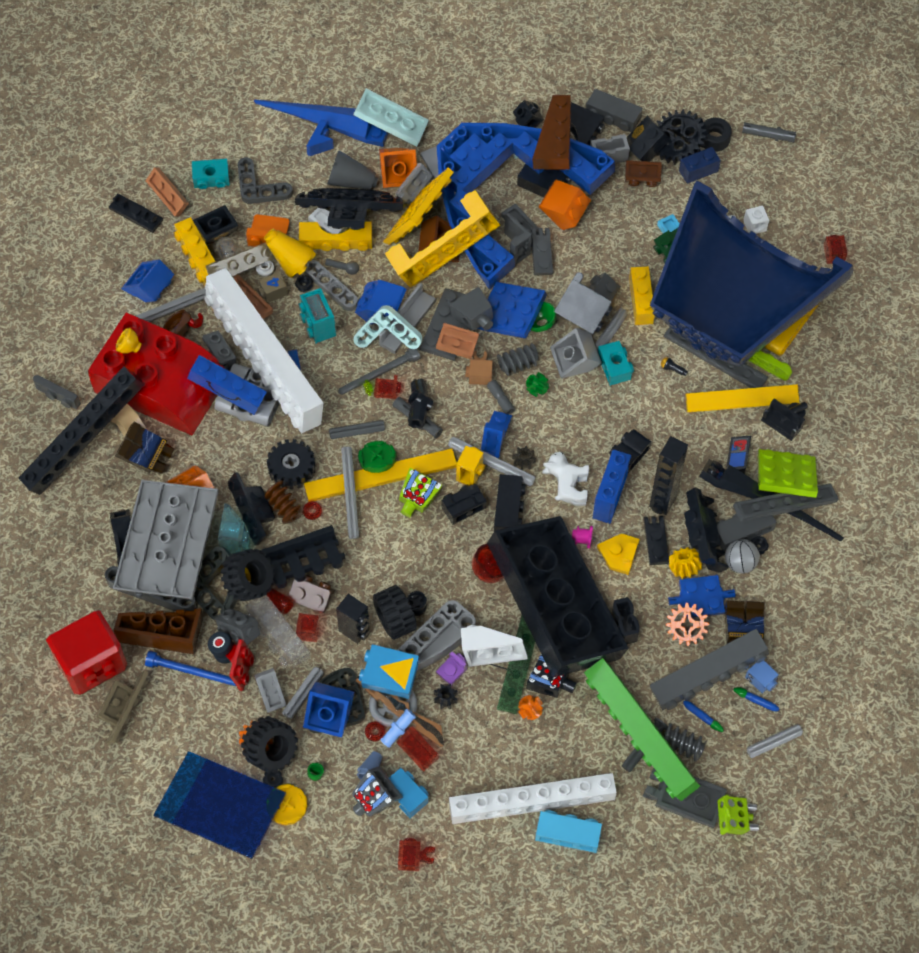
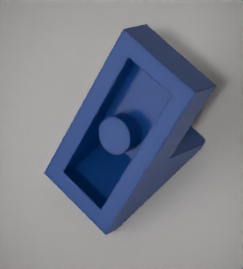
[306,119,334,156]

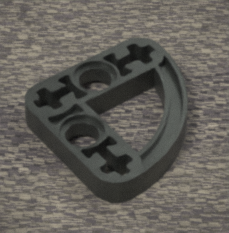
[194,547,237,620]
[306,668,365,733]

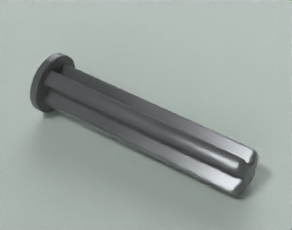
[622,718,668,772]

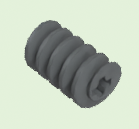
[497,343,538,376]
[664,723,708,762]

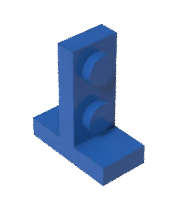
[481,411,512,458]

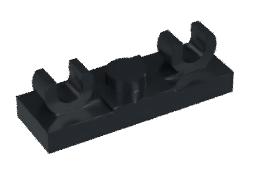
[109,194,163,233]

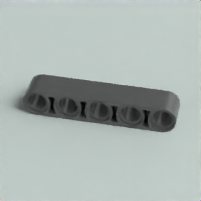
[105,566,197,612]

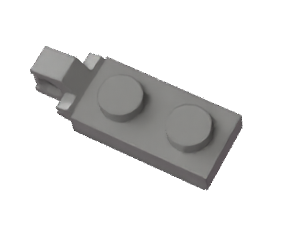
[395,163,433,205]

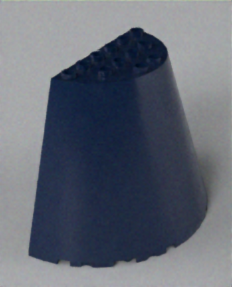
[650,181,854,366]

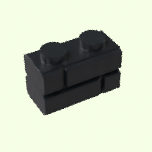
[441,483,487,525]

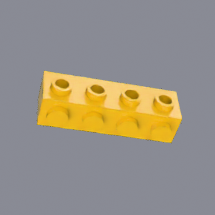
[173,217,215,286]

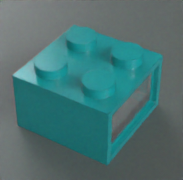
[298,288,336,344]

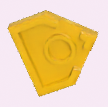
[597,534,640,575]

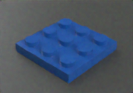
[477,282,547,339]

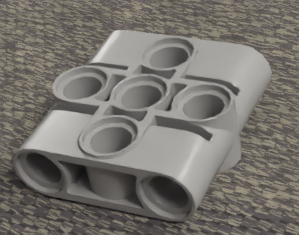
[215,363,280,427]

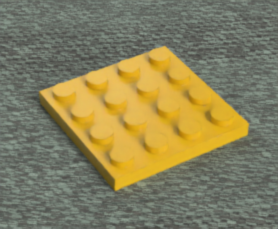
[383,167,453,245]

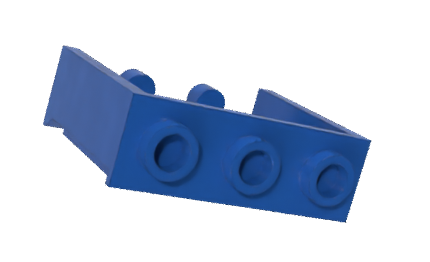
[593,450,631,524]

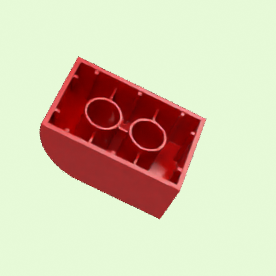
[88,312,225,436]

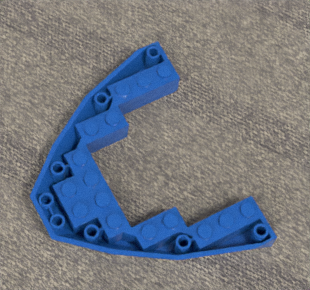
[437,123,615,290]

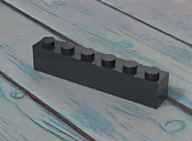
[649,436,688,515]

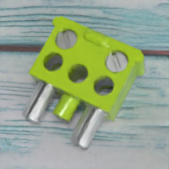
[717,794,759,835]

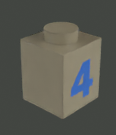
[258,272,287,303]

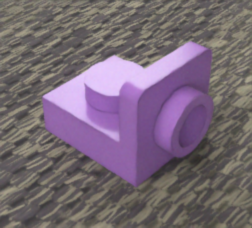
[436,651,467,686]

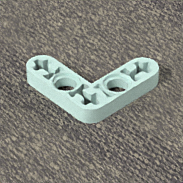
[353,305,423,349]

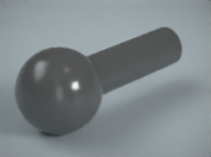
[325,258,360,275]

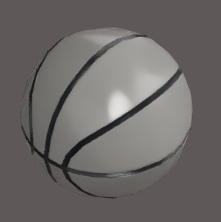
[725,539,760,574]

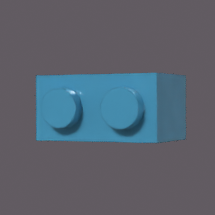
[389,768,429,818]

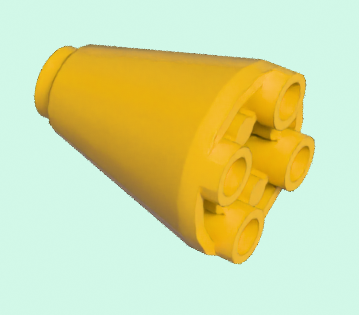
[264,228,316,278]

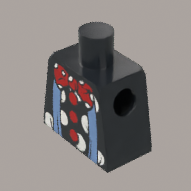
[526,654,577,698]

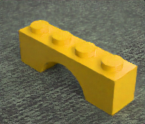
[299,222,372,251]

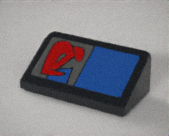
[726,436,751,474]

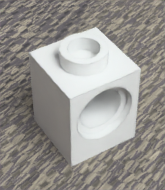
[743,206,769,234]

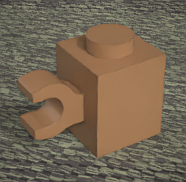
[465,351,493,385]

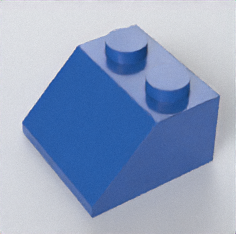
[121,259,175,302]
[355,280,407,325]
[303,682,354,738]

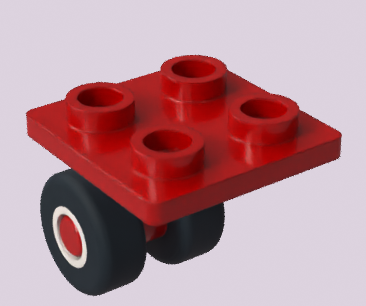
[208,632,254,691]

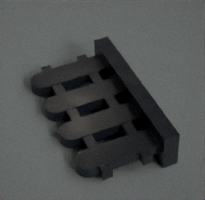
[260,525,346,588]

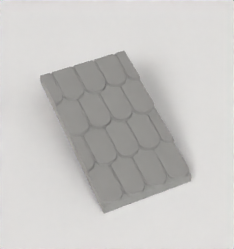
[113,480,219,600]

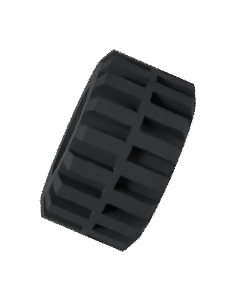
[221,549,275,601]
[373,585,417,640]
[241,716,298,773]

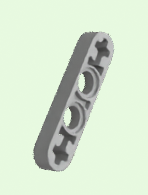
[305,260,358,311]

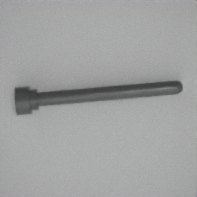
[338,348,421,395]

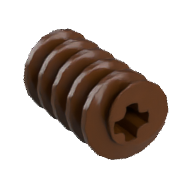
[264,480,304,524]

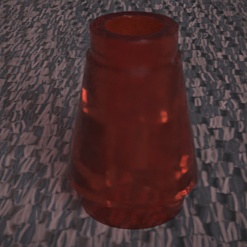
[265,588,294,614]

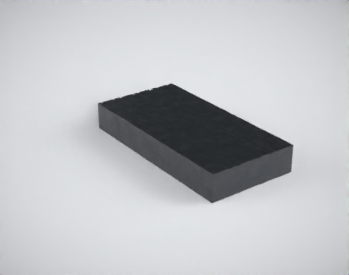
[487,516,629,678]

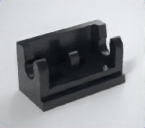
[761,399,805,441]

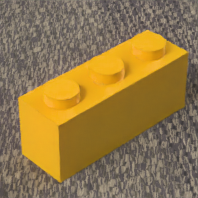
[629,266,655,325]

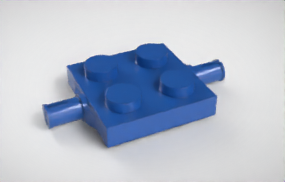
[668,575,735,619]

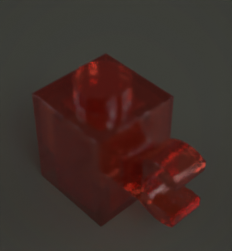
[398,838,435,871]

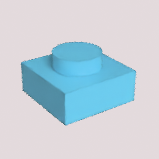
[657,214,680,233]

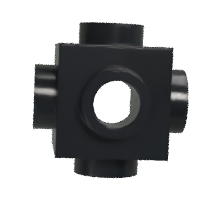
[513,100,544,128]

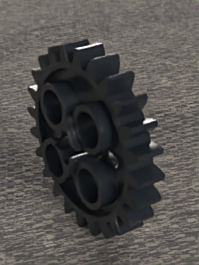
[656,109,708,165]

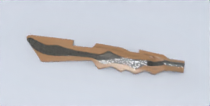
[356,675,444,747]

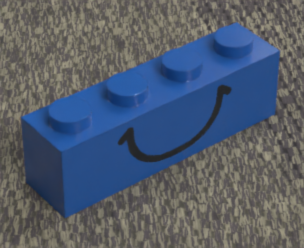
[187,355,267,415]

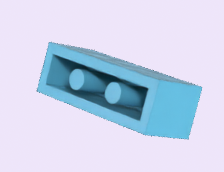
[535,810,602,853]

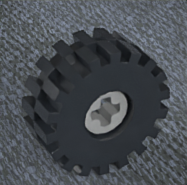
[267,439,316,489]

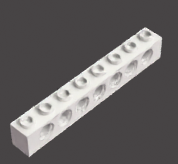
[449,773,617,824]

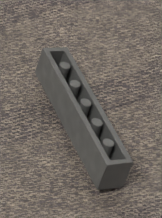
[650,629,769,711]

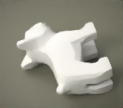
[542,452,589,506]

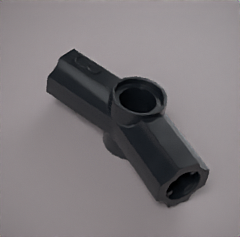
[408,378,433,429]

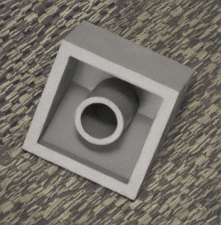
[550,328,601,378]

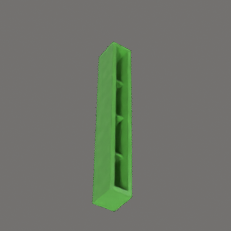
[584,658,700,801]

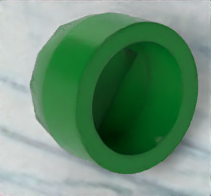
[307,763,324,781]

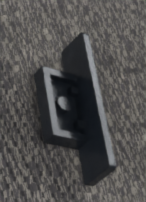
[228,472,275,545]

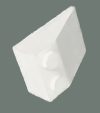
[461,625,528,667]

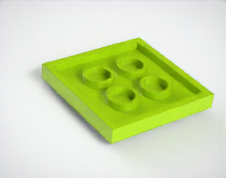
[757,449,818,498]

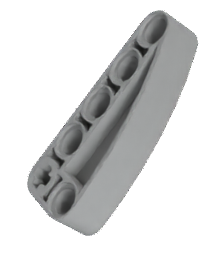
[397,600,476,671]

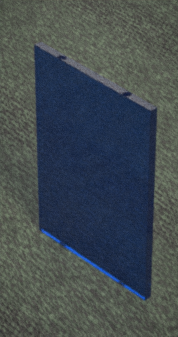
[153,751,286,859]

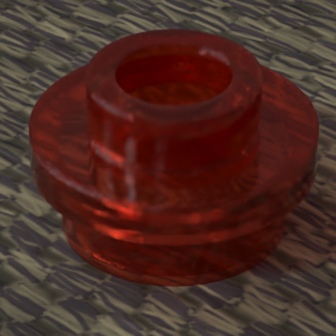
[303,501,322,520]
[365,721,385,742]

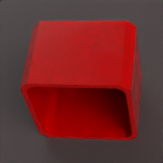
[46,610,127,695]

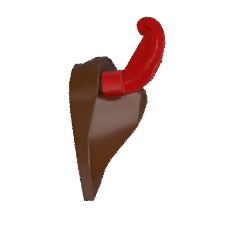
[163,309,204,336]

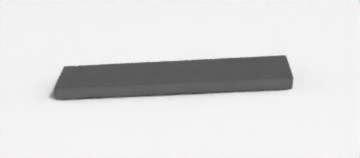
[664,327,768,388]
[733,483,839,522]

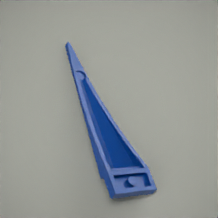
[254,100,388,147]

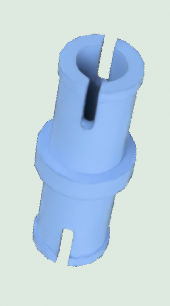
[380,709,416,748]

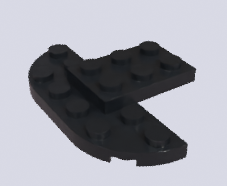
[295,188,403,230]

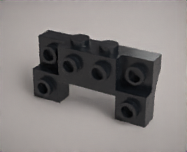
[684,488,729,573]

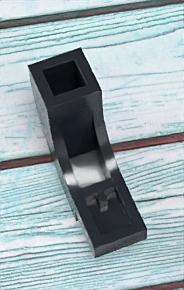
[110,509,131,566]

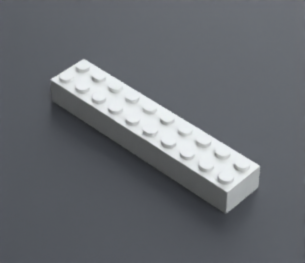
[204,268,324,434]

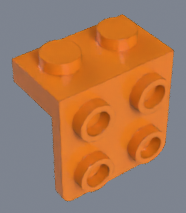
[246,214,290,247]

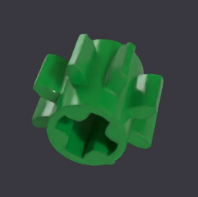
[526,372,549,397]

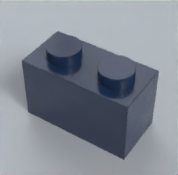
[679,147,721,184]

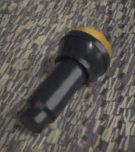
[661,357,688,376]

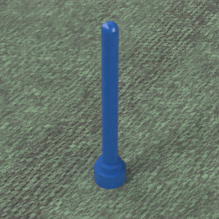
[145,651,236,686]

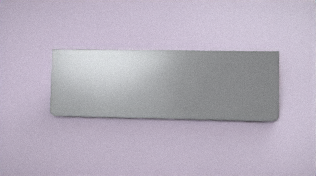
[379,283,436,354]

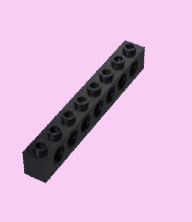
[18,367,145,495]

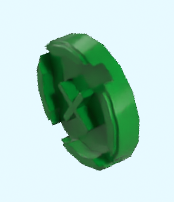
[358,441,396,473]

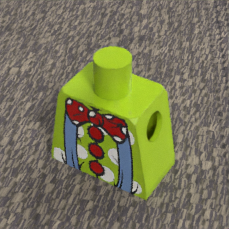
[399,468,442,518]

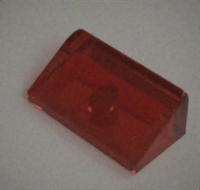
[396,726,439,772]

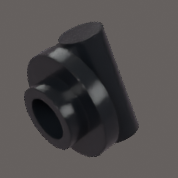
[788,402,808,418]

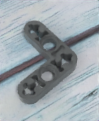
[238,157,293,204]

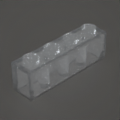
[245,595,311,672]

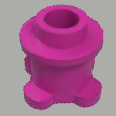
[572,526,593,549]

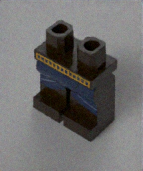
[115,421,174,474]
[724,600,765,644]

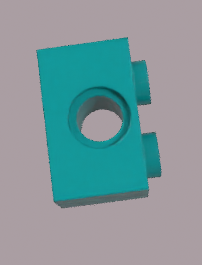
[192,158,230,189]
[598,341,634,386]

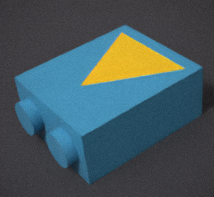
[359,644,419,699]

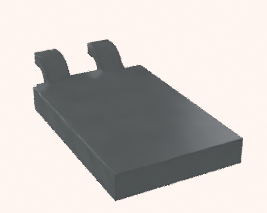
[643,768,727,828]

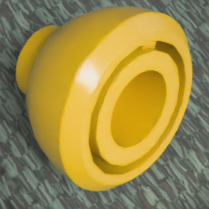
[116,328,141,353]

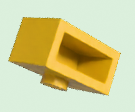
[456,446,485,485]

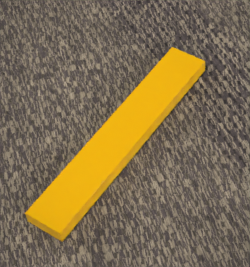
[685,384,799,413]

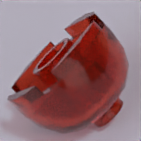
[471,544,504,584]

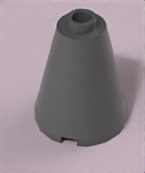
[327,151,378,190]

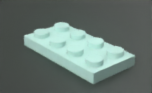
[353,88,429,147]

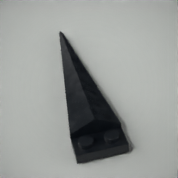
[699,459,844,541]

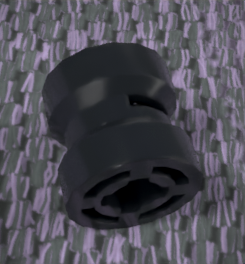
[407,591,427,616]

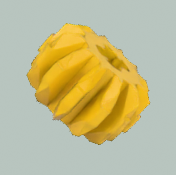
[669,546,702,579]

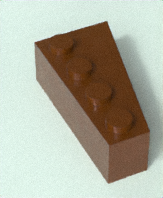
[532,95,571,169]
[113,609,203,655]

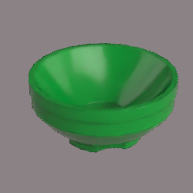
[531,302,556,332]

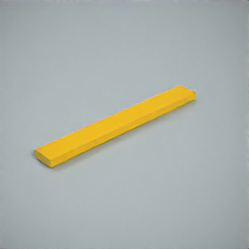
[304,448,457,502]

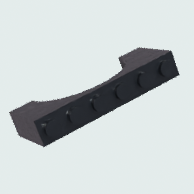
[517,102,605,197]

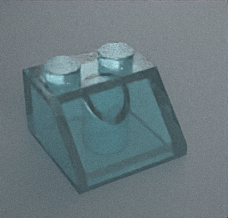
[218,503,250,555]

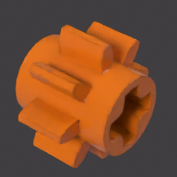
[518,695,543,720]

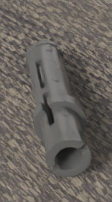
[742,122,796,143]
[393,397,443,439]

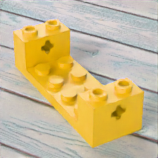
[385,190,500,288]

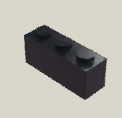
[494,474,526,531]
[336,593,370,644]

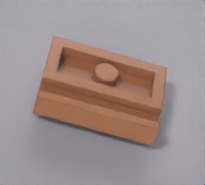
[436,323,479,359]

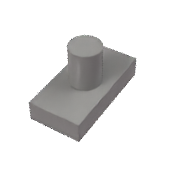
[254,668,287,713]

